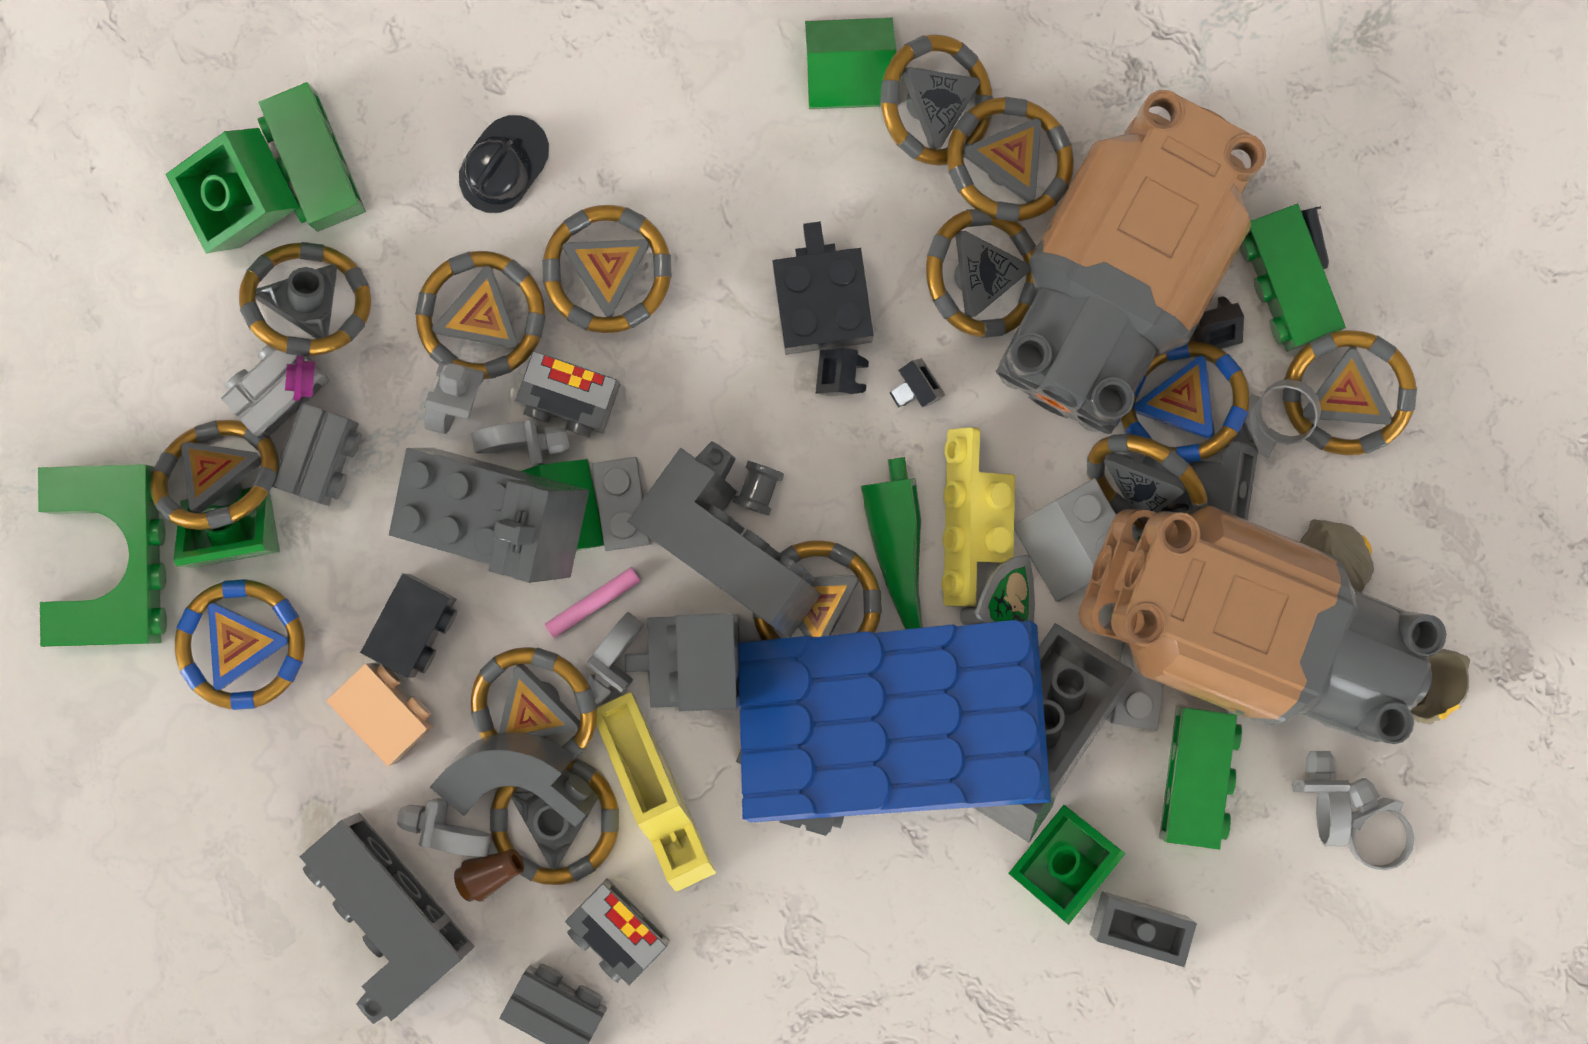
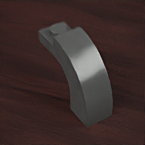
[430,732,599,827]

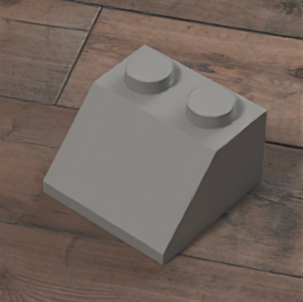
[1014,478,1116,602]

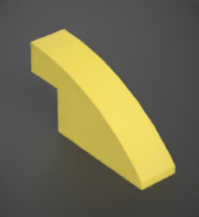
[596,692,716,892]

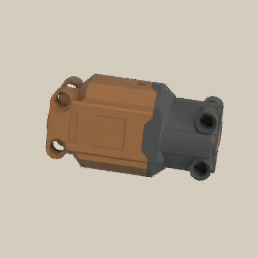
[996,90,1266,434]
[1078,506,1447,744]

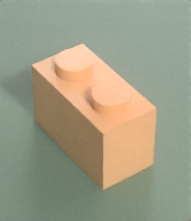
[326,663,434,766]

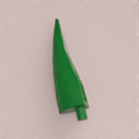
[861,457,923,629]

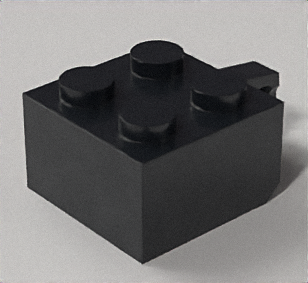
[772,221,874,355]

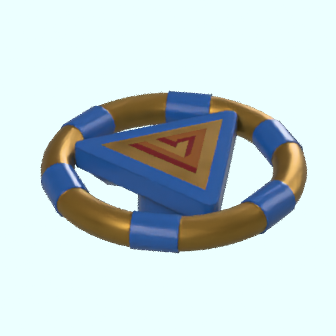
[1121,341,1249,463]
[175,579,305,710]

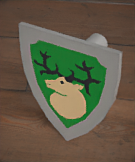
[960,555,1035,625]

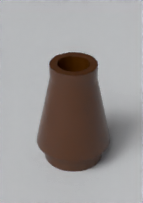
[454,848,524,902]

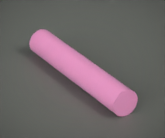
[545,567,641,638]

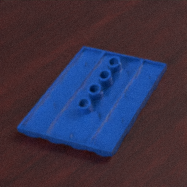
[738,620,1051,823]

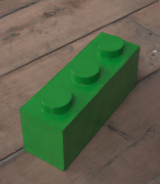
[258,82,366,232]
[1239,203,1346,352]
[1159,706,1242,850]

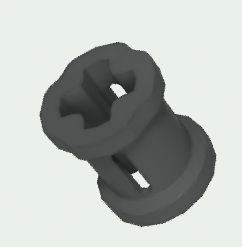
[732,461,784,516]

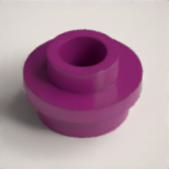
[285,355,315,401]

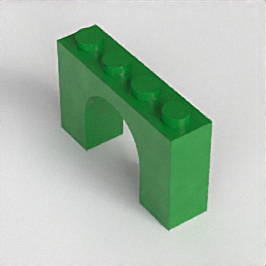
[38,464,167,647]

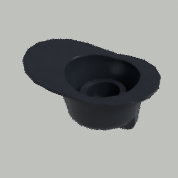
[459,115,549,213]

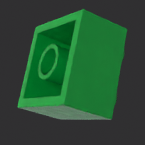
[165,128,299,254]

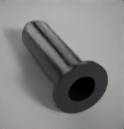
[1301,206,1329,269]

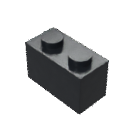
[360,573,457,678]

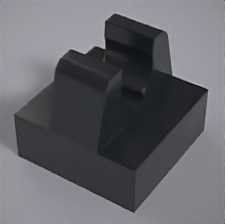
[1195,296,1244,349]
[815,348,869,396]
[889,358,945,408]

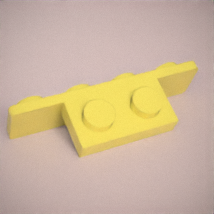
[941,427,1015,606]

